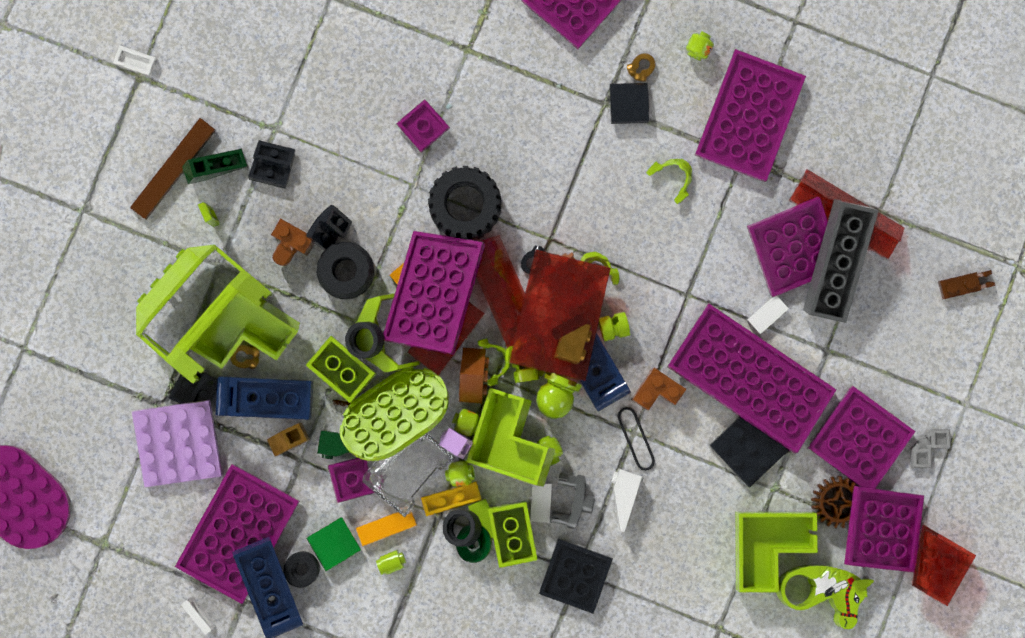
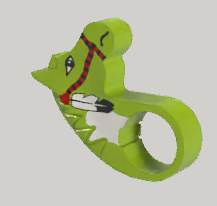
[776,564,874,629]

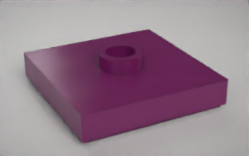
[396,99,450,153]
[327,458,375,503]

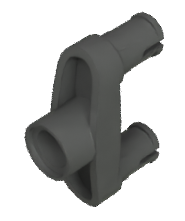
[550,472,595,529]

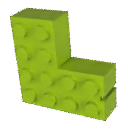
[190,292,300,369]
[466,388,556,487]
[735,511,818,592]

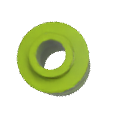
[376,550,406,575]

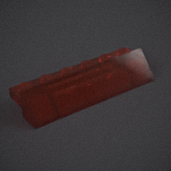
[788,169,905,260]
[476,235,545,350]

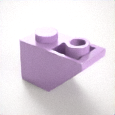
[439,428,474,459]

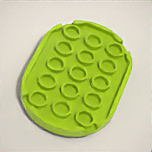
[340,367,449,461]

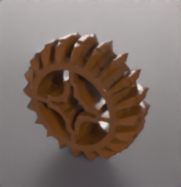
[811,476,856,529]

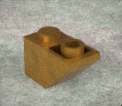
[554,324,592,364]
[267,423,310,457]

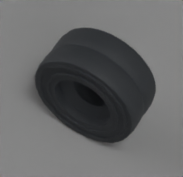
[283,551,320,588]

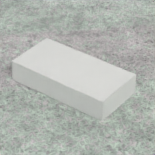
[113,45,157,77]
[747,296,789,334]
[530,483,552,523]
[181,597,215,635]

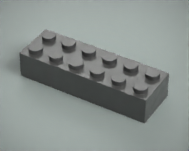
[803,199,879,323]

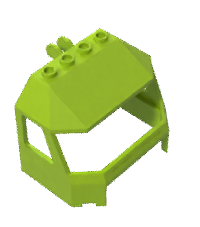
[136,245,273,383]

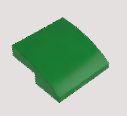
[306,517,361,572]

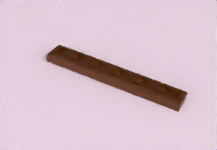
[130,118,216,220]

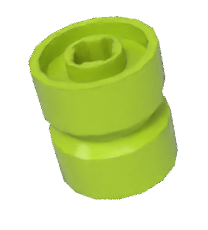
[598,312,630,342]
[512,353,539,383]

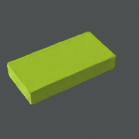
[198,202,220,227]
[468,498,493,538]

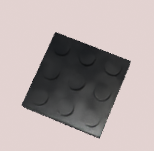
[709,416,789,488]
[539,538,613,614]

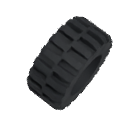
[428,166,502,240]

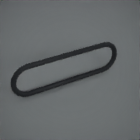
[618,407,655,471]

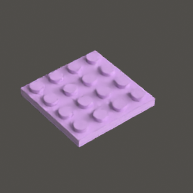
[132,400,222,487]

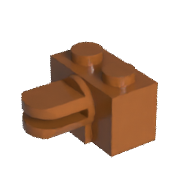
[271,218,315,266]

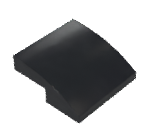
[609,83,649,124]
[248,140,295,189]
[306,205,352,251]
[168,371,217,404]

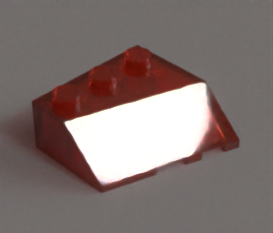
[912,525,976,606]

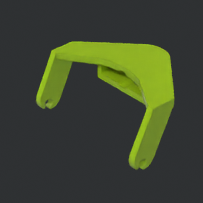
[356,293,420,373]

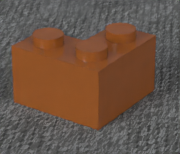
[459,347,489,403]
[631,367,686,410]

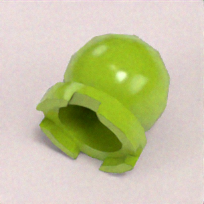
[536,370,582,419]

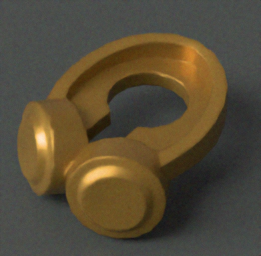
[627,53,655,82]
[230,345,260,370]

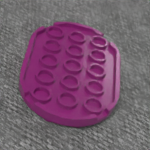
[0,445,70,549]

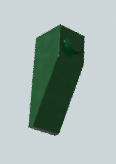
[182,148,247,184]
[317,430,349,459]

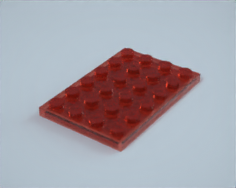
[509,250,611,381]

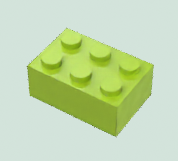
[306,336,377,403]
[488,501,538,568]

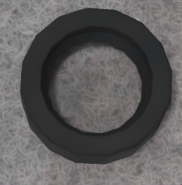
[345,322,384,359]
[443,509,481,547]

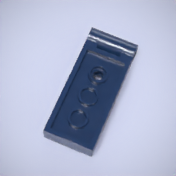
[550,311,631,412]
[215,377,314,420]
[232,537,304,638]

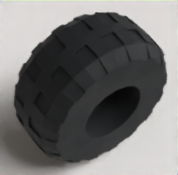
[316,242,375,300]

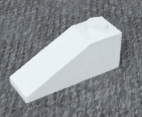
[611,468,642,532]

